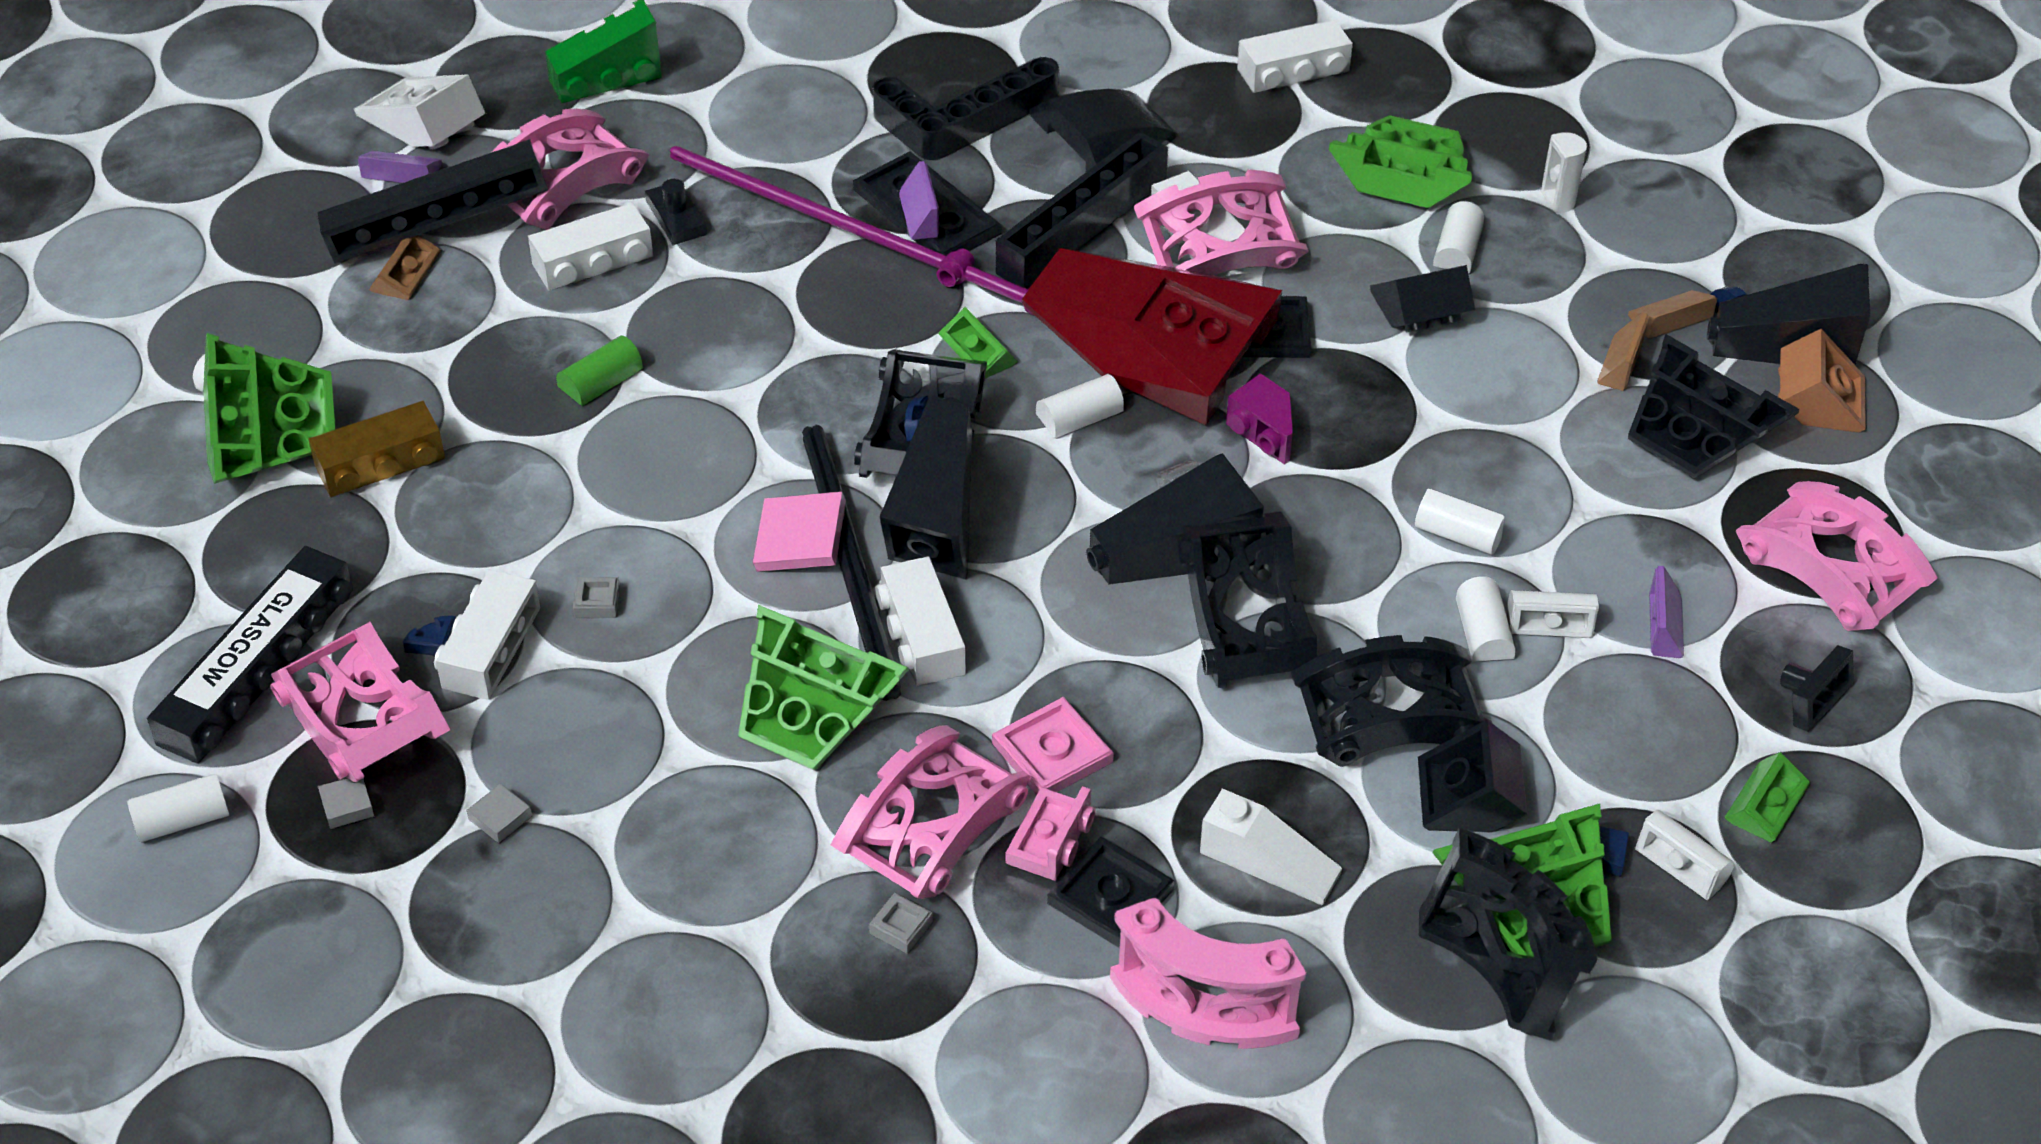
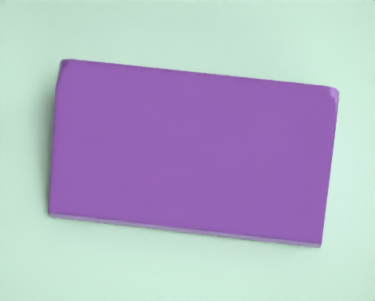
[358,151,442,183]
[899,161,939,240]
[1649,565,1684,658]

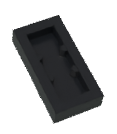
[645,179,707,245]
[1780,645,1854,732]

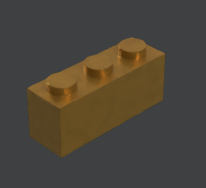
[308,400,445,498]

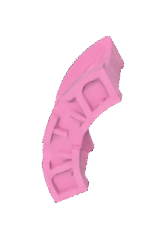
[492,109,649,230]
[1133,170,1309,275]
[1736,481,1938,631]
[270,622,451,782]
[831,725,1030,899]
[1110,898,1306,1049]

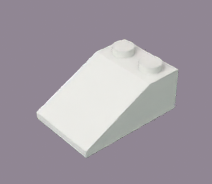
[354,74,485,150]

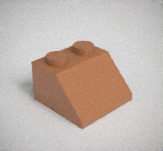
[1778,329,1866,433]

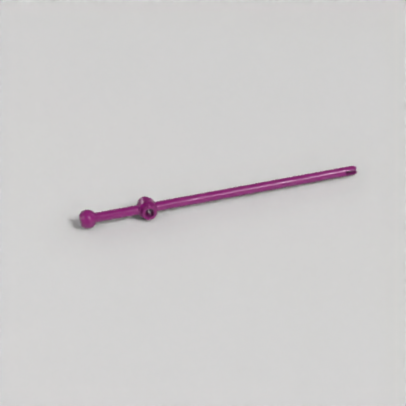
[670,146,1035,316]

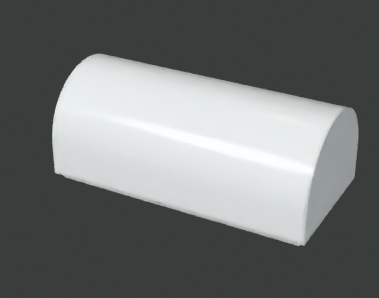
[1541,133,1587,214]
[1433,201,1484,273]
[1036,374,1124,438]
[1415,489,1505,555]
[1456,576,1515,662]
[1507,590,1599,638]
[127,774,230,843]
[1635,810,1734,901]

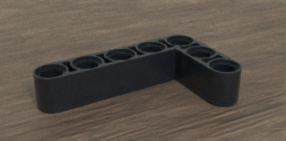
[872,57,1059,161]

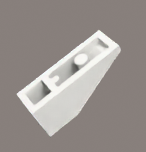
[1200,789,1342,906]

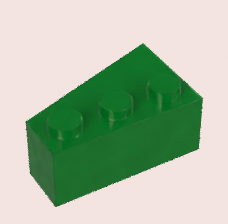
[545,0,662,103]

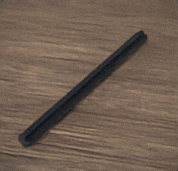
[802,424,901,701]

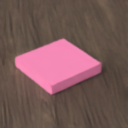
[753,492,846,572]
[992,697,1114,795]

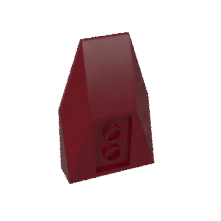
[1022,248,1283,425]

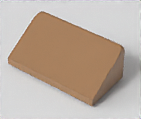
[369,235,441,300]
[1628,290,1717,339]
[1597,312,1649,391]

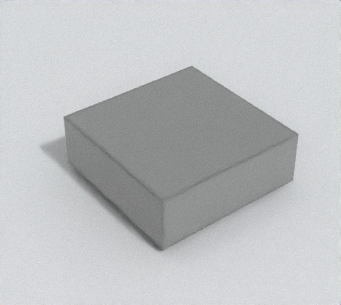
[573,577,620,618]
[318,778,374,829]
[467,784,532,843]
[869,893,933,954]

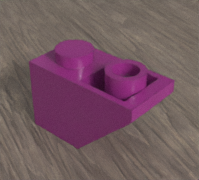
[1226,373,1293,465]

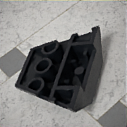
[1029,89,1176,173]
[1628,334,1799,478]

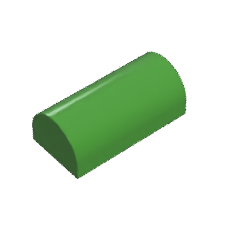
[556,335,643,406]

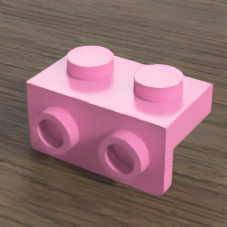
[1006,786,1096,881]

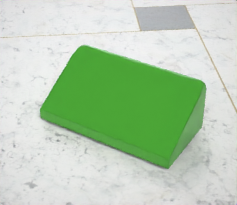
[938,307,1018,379]
[1725,752,1811,843]

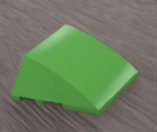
[1329,115,1472,208]
[203,333,335,484]
[738,604,910,771]
[1432,803,1611,956]

